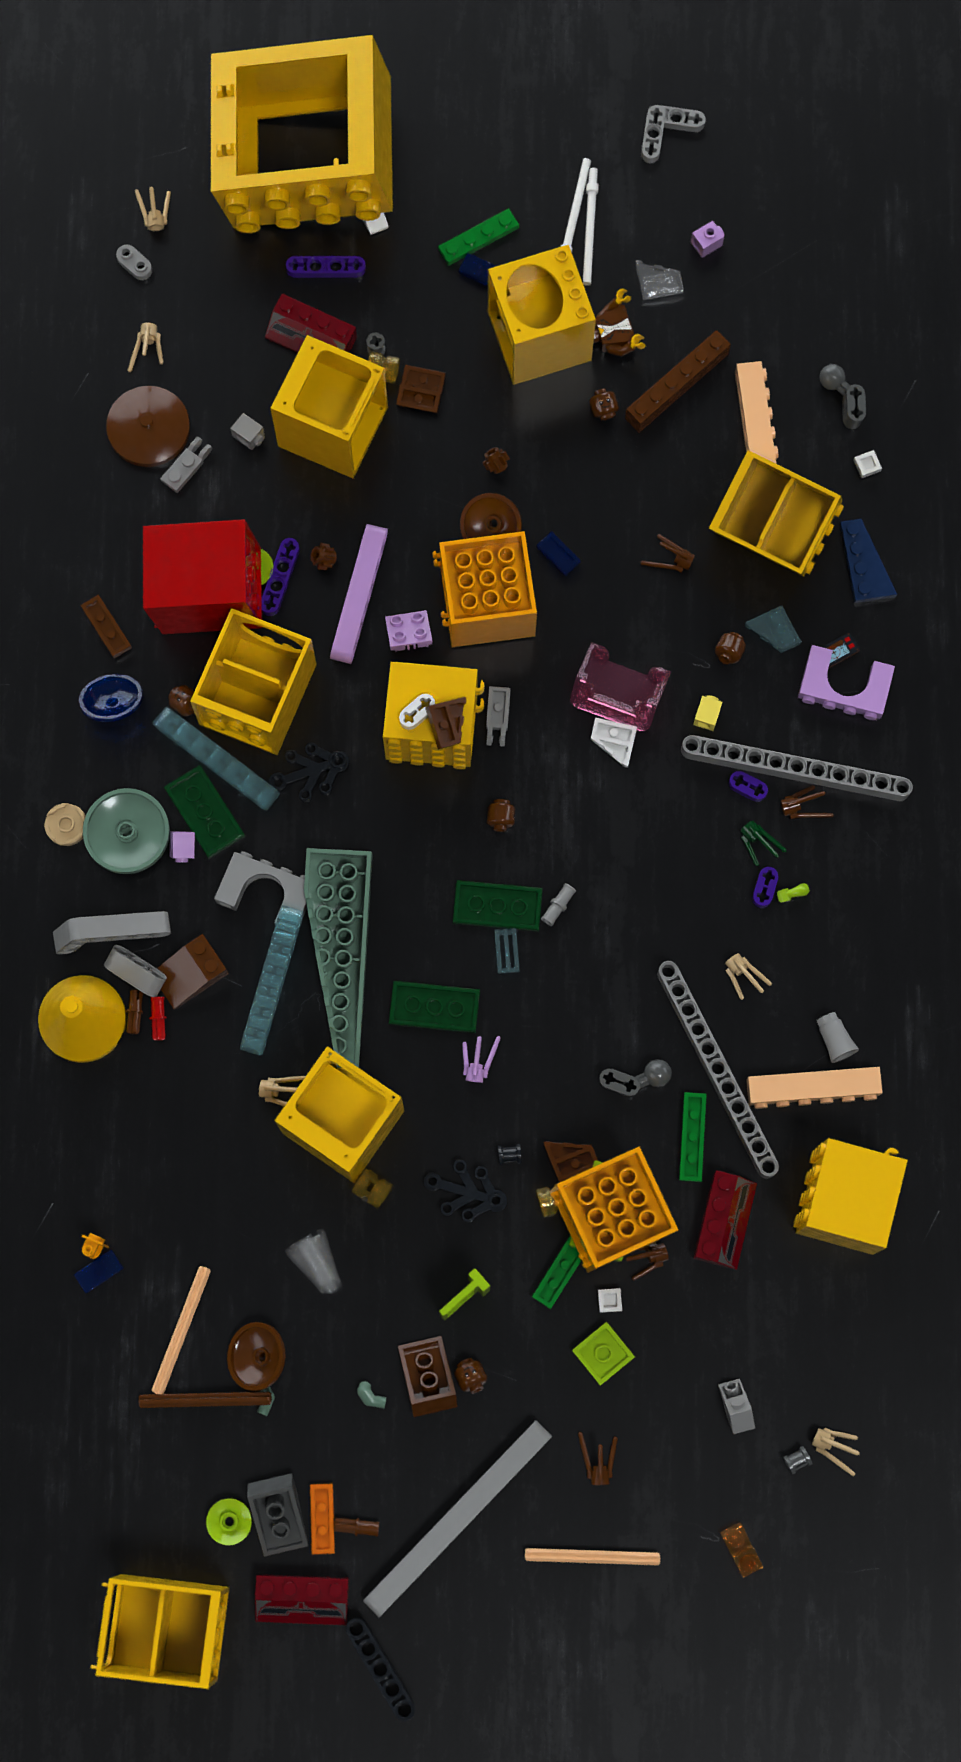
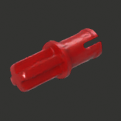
[149,997,167,1041]

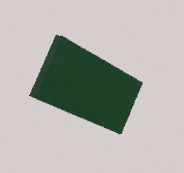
[164,765,245,859]
[453,880,543,932]
[389,981,480,1033]

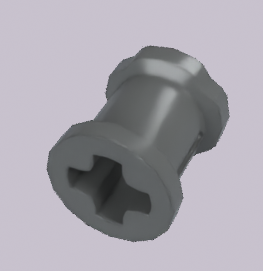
[366,332,385,358]
[783,1446,813,1475]

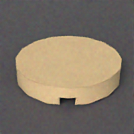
[44,803,86,846]

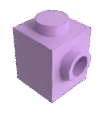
[691,221,724,258]
[169,831,195,862]

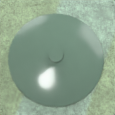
[83,788,170,874]

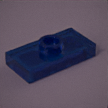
[459,253,496,286]
[536,531,581,576]
[74,1250,124,1294]

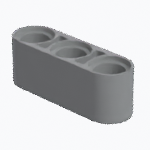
[104,945,167,997]

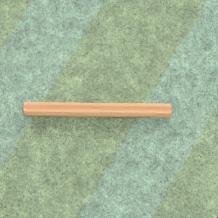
[152,1266,211,1394]
[525,1548,660,1565]

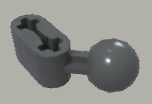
[819,364,866,429]
[599,1059,672,1097]

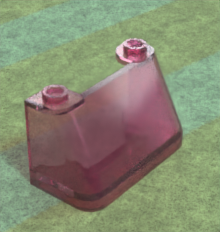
[570,642,671,731]

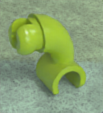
[777,883,810,903]

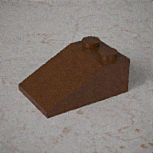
[157,934,229,1010]
[398,1336,458,1417]

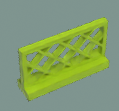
[439,1269,490,1321]

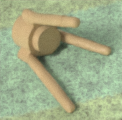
[135,187,171,231]
[128,323,163,372]
[725,953,772,1000]
[259,1076,306,1106]
[812,1428,860,1476]

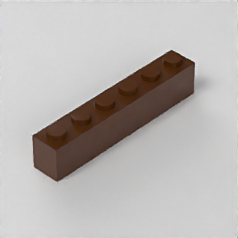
[625,330,731,433]

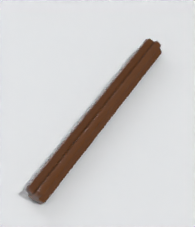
[138,1392,272,1408]

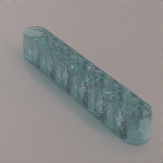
[152,707,280,811]
[240,905,304,1056]

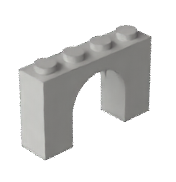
[214,851,307,934]

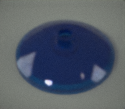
[79,674,143,722]

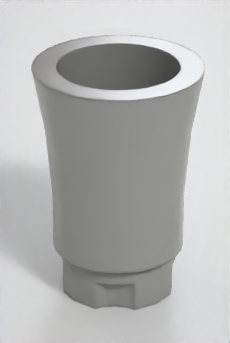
[817,1012,859,1063]

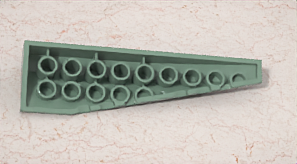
[304,848,373,1068]

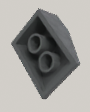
[247,1473,308,1556]

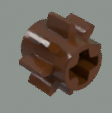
[482,447,510,474]
[310,543,337,570]

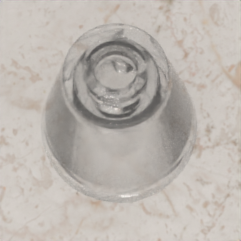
[285,1229,340,1294]

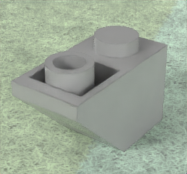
[718,1379,755,1434]

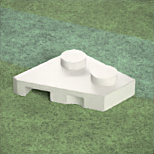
[591,718,637,768]

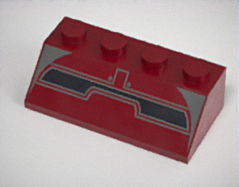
[265,294,357,353]
[693,1170,757,1270]
[255,1574,349,1625]

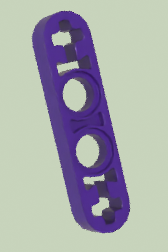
[286,256,366,278]
[262,538,300,616]

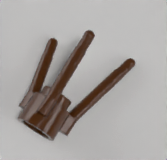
[640,534,695,573]
[780,785,834,819]
[626,1243,668,1280]
[578,1432,617,1485]

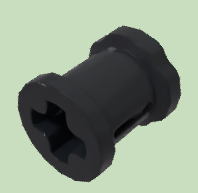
[498,1144,522,1165]

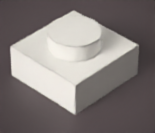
[854,450,882,478]
[598,1288,622,1313]

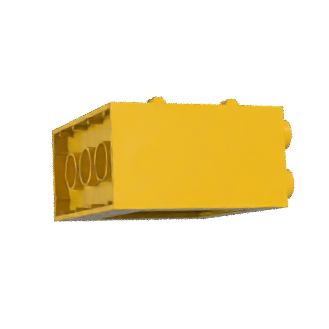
[211,35,393,233]

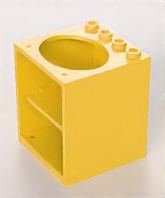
[488,244,596,385]
[709,450,844,577]
[190,608,317,755]

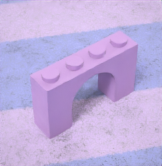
[798,645,895,720]

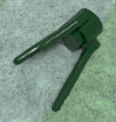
[740,820,787,866]

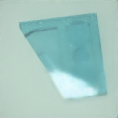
[745,605,801,653]

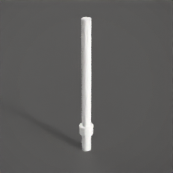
[560,158,591,253]
[583,168,599,285]

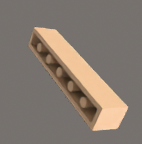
[735,361,778,463]
[746,1067,882,1109]

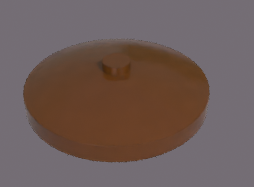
[106,386,190,467]

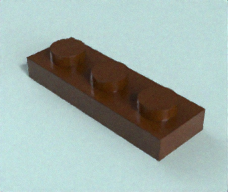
[80,594,132,659]

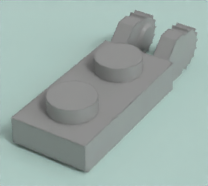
[160,437,212,493]
[486,686,510,747]

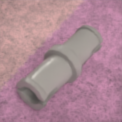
[541,883,576,926]

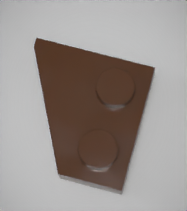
[425,697,466,750]
[543,1141,598,1183]

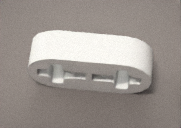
[399,694,435,730]

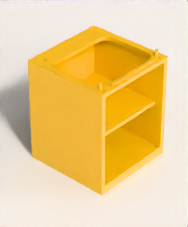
[271,335,388,478]
[275,1046,404,1183]
[90,1574,229,1689]

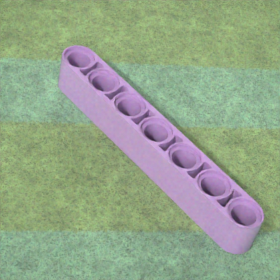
[330,524,388,664]

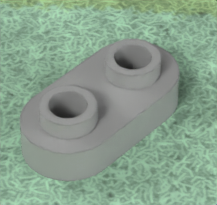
[116,245,152,280]

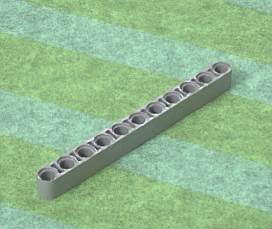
[681,735,913,801]
[657,961,779,1179]
[363,1420,552,1618]

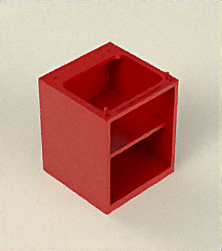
[143,519,262,634]

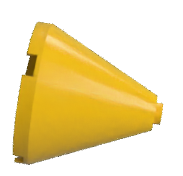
[38,975,127,1063]

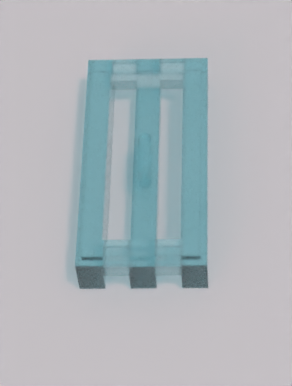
[494,928,520,974]

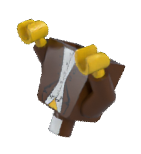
[593,289,645,356]

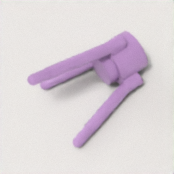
[462,1036,500,1083]

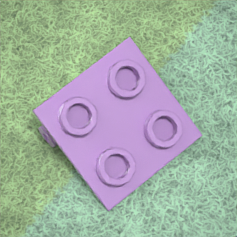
[385,610,432,652]

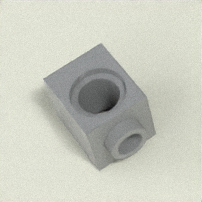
[230,413,265,450]

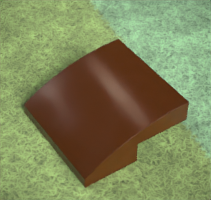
[396,365,446,413]

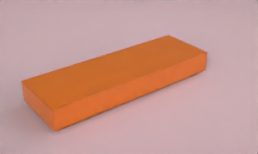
[310,1484,335,1554]

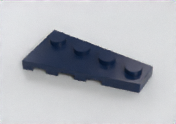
[840,519,897,603]

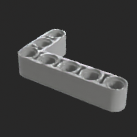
[53,911,171,954]

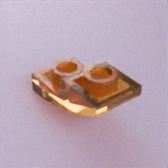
[720,1523,763,1578]

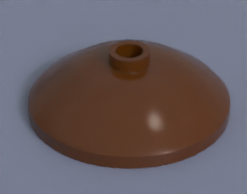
[460,493,522,539]
[227,1322,285,1391]

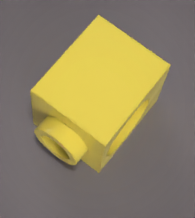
[693,695,722,731]

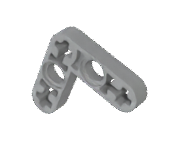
[641,105,706,163]

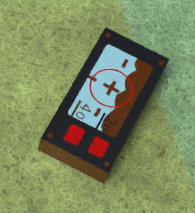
[822,632,860,669]

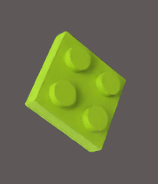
[572,1322,635,1386]

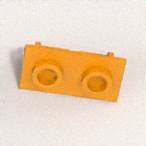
[81,1233,109,1259]

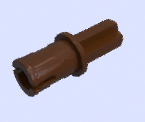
[126,990,144,1034]
[334,1518,379,1537]

